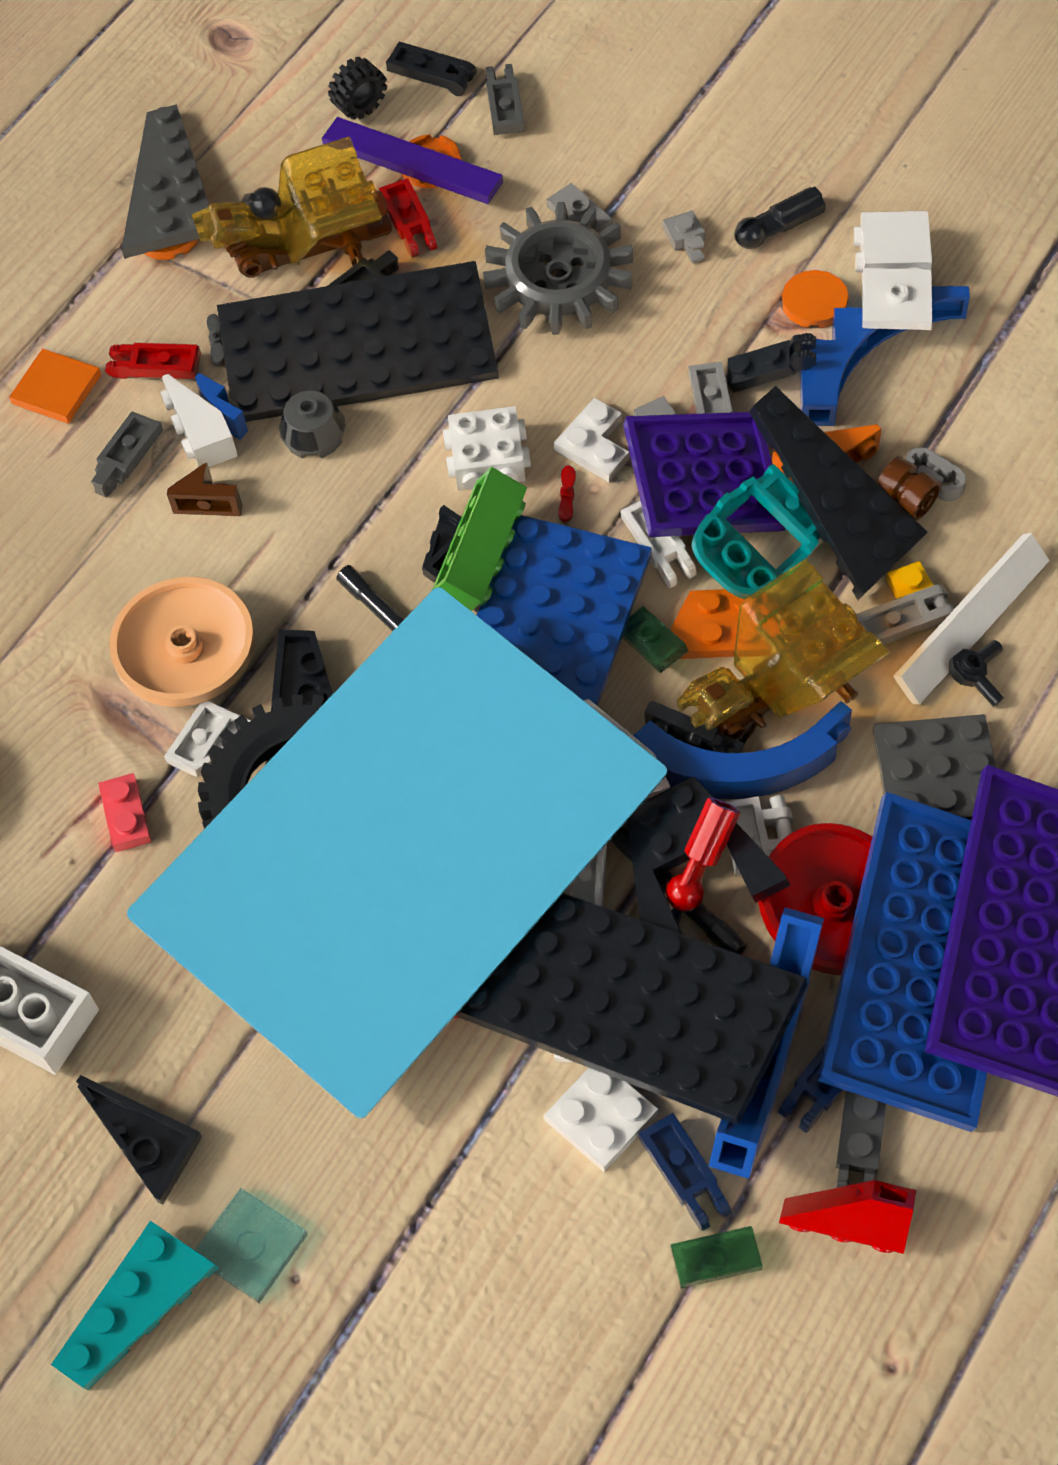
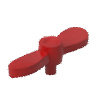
[558,465,576,523]

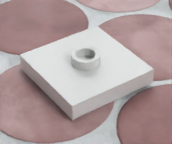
[862,268,932,330]

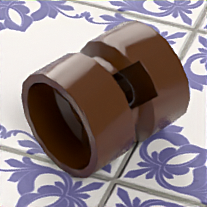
[877,456,942,520]

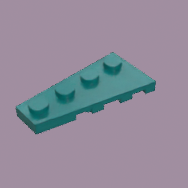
[51,1221,219,1390]

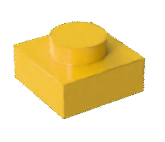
[886,561,934,599]

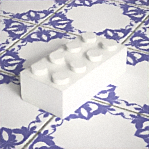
[0,946,99,1075]

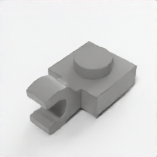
[663,210,705,263]

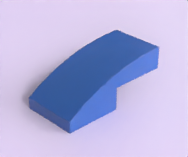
[195,373,248,440]

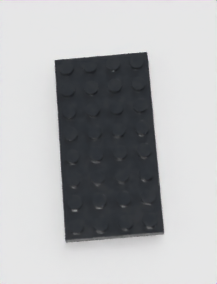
[217,261,499,422]
[455,893,808,1125]

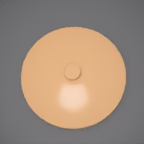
[109,577,255,707]

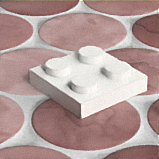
[544,1068,658,1172]

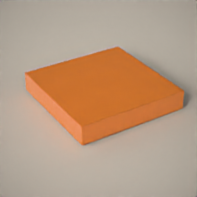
[9,348,101,424]

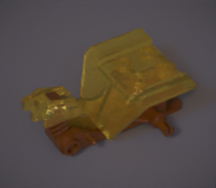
[192,136,392,278]
[677,559,889,740]

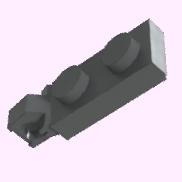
[91,411,163,498]

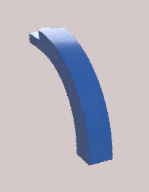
[633,701,852,799]

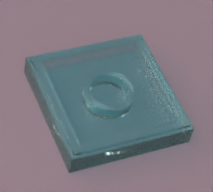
[195,1188,308,1304]

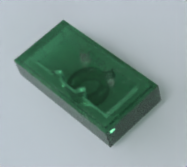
[622,606,688,673]
[670,1226,763,1289]

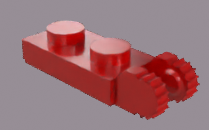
[378,178,437,257]
[105,342,201,379]

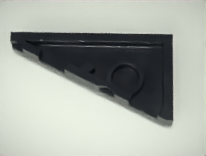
[76,1075,202,1205]

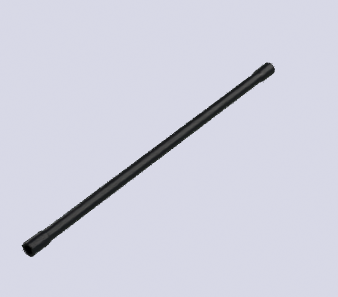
[336,565,748,955]

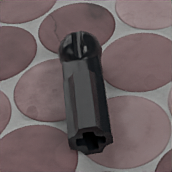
[734,186,826,249]
[240,187,282,220]

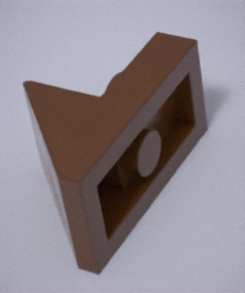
[167,463,243,516]

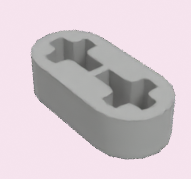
[906,447,966,501]

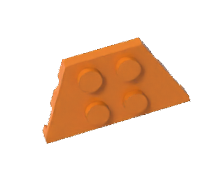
[660,589,782,660]

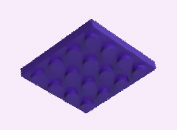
[623,412,786,537]

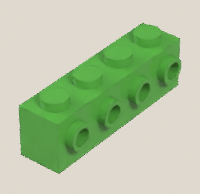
[432,466,527,611]

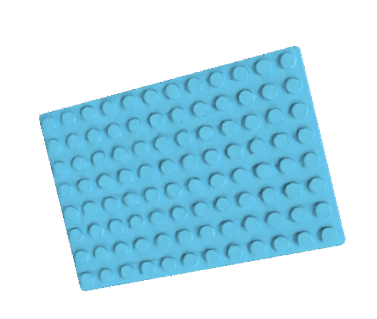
[127,587,667,1119]

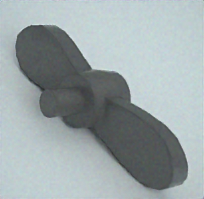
[206,314,225,366]

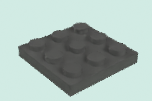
[873,714,996,820]

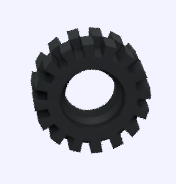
[328,57,387,120]

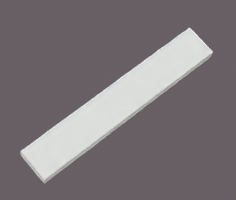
[893,533,1050,704]

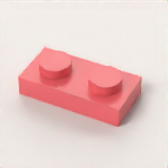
[98,773,152,852]

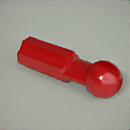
[665,798,741,912]

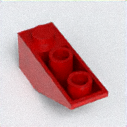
[779,1180,916,1254]

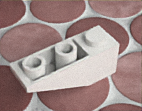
[160,374,238,467]

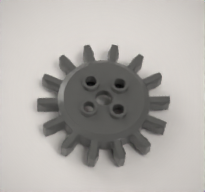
[483,202,633,335]

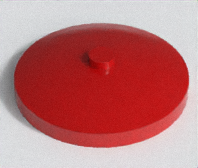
[758,823,872,975]

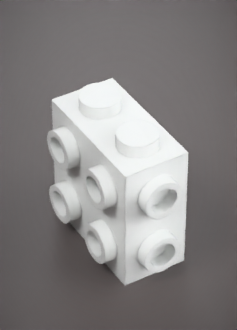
[854,211,932,285]
[443,406,531,490]

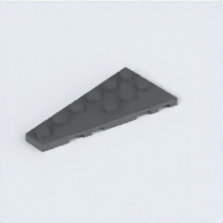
[121,104,218,259]

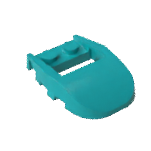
[692,464,821,600]

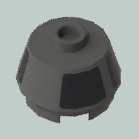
[279,390,346,458]

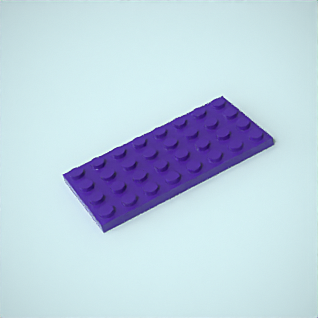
[925,765,1058,1097]

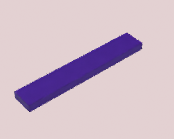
[322,117,503,204]

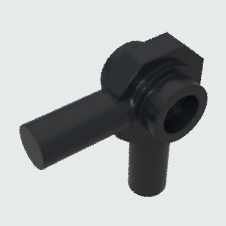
[949,640,1005,707]

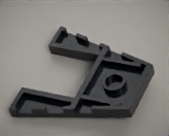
[627,776,791,935]

